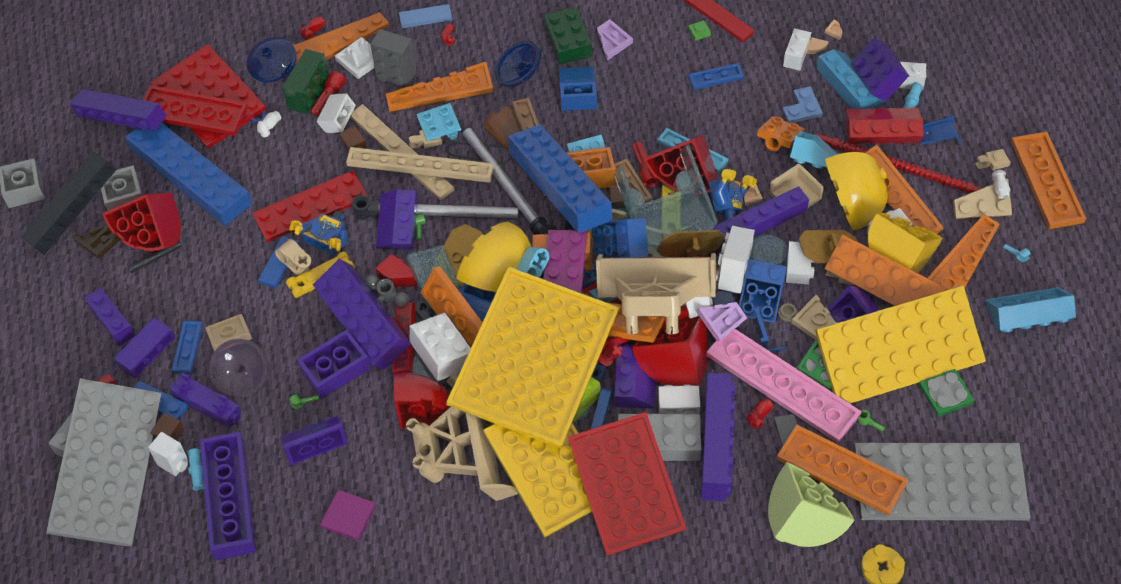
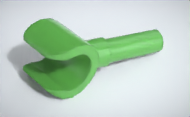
[416,214,426,239]
[290,394,319,409]
[858,410,885,432]

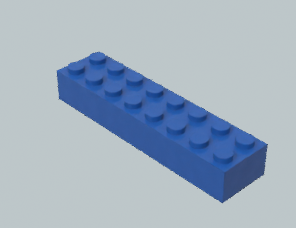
[125,123,252,226]
[508,124,612,233]

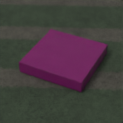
[320,490,376,541]

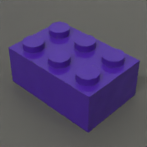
[851,37,910,102]
[297,330,371,399]

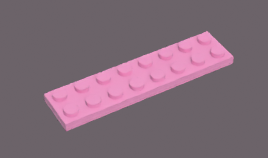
[706,329,861,444]

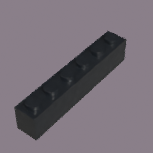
[21,151,117,255]

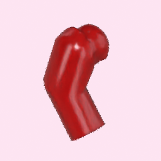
[440,24,455,46]

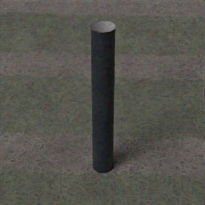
[128,241,181,273]

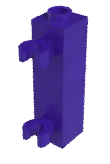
[169,372,241,429]

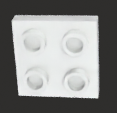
[335,37,375,79]

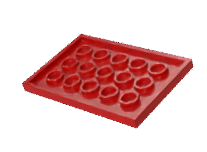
[150,44,267,149]
[568,412,687,556]

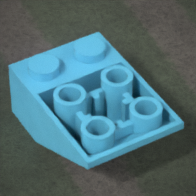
[790,131,838,168]

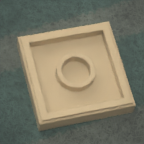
[205,314,252,353]

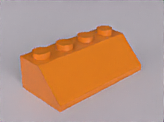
[543,147,616,196]

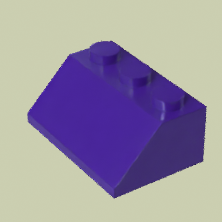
[376,189,418,250]
[827,286,879,323]
[615,345,655,409]
[280,416,348,466]

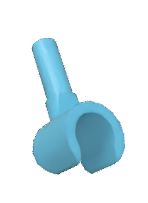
[1003,244,1031,262]

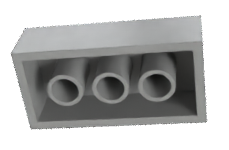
[618,414,701,461]

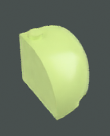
[768,462,854,547]

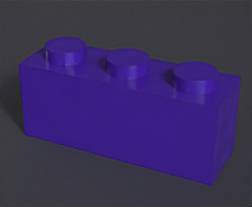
[84,287,135,346]
[114,318,175,379]

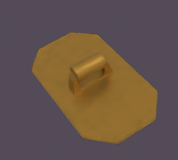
[430,224,482,289]
[656,230,725,258]
[798,230,858,263]

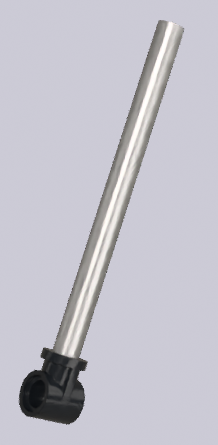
[463,128,558,235]
[352,195,518,220]

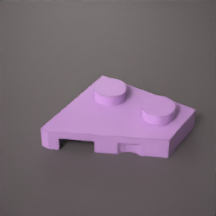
[597,19,633,60]
[695,302,747,341]

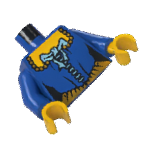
[709,169,757,221]
[289,211,348,256]

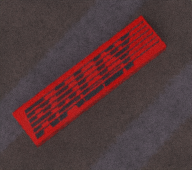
[392,302,416,375]

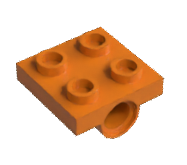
[757,116,805,151]

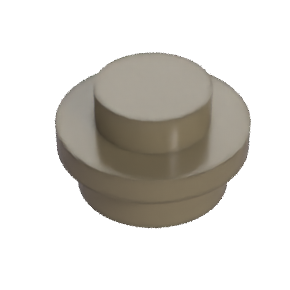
[778,303,798,322]

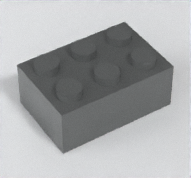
[370,29,417,87]

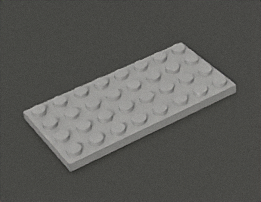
[46,379,161,546]
[854,443,1030,520]

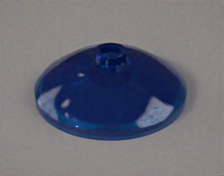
[246,37,297,83]
[495,41,541,87]

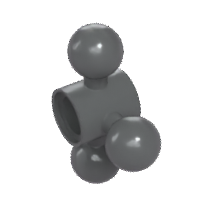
[365,275,410,307]

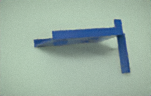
[920,115,961,145]
[755,309,785,352]

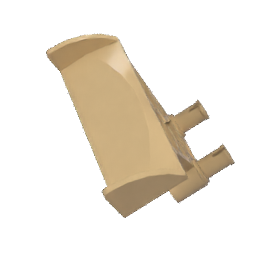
[596,253,716,334]
[406,407,518,501]

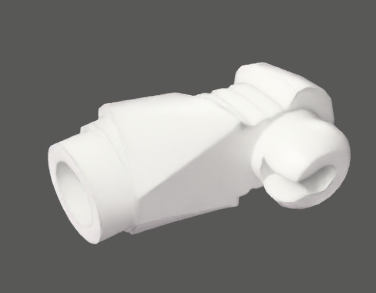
[257,111,281,137]
[992,170,1010,199]

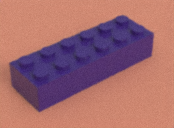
[313,258,411,370]
[701,373,736,501]
[200,432,257,560]

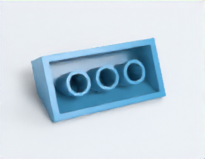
[817,49,884,109]
[984,287,1076,332]

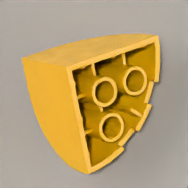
[825,152,888,231]
[868,213,943,273]
[456,222,531,292]

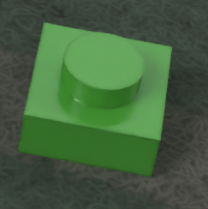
[688,20,711,41]

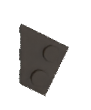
[72,223,121,259]

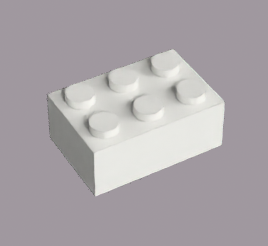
[716,226,755,293]
[409,313,471,381]

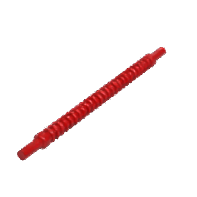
[816,133,983,194]

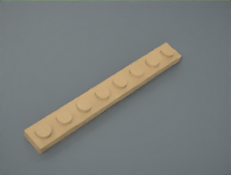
[350,104,455,201]
[346,147,494,183]

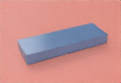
[399,4,452,28]

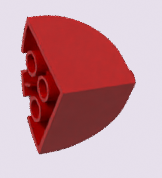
[644,135,717,194]
[102,193,181,251]
[632,316,708,386]
[394,373,460,429]

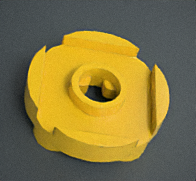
[861,544,905,584]

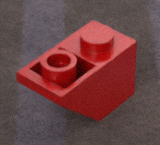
[375,254,420,288]

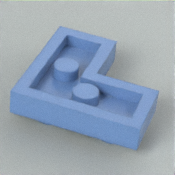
[782,86,823,123]

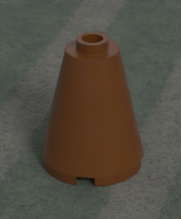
[483,106,522,153]

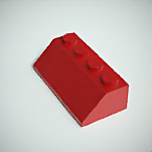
[845,108,924,144]

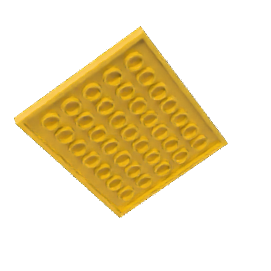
[447,267,619,449]

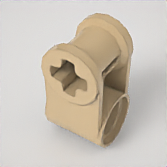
[275,239,311,276]

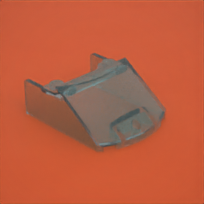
[614,145,718,250]

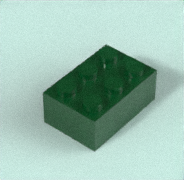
[544,7,592,65]
[282,49,330,114]

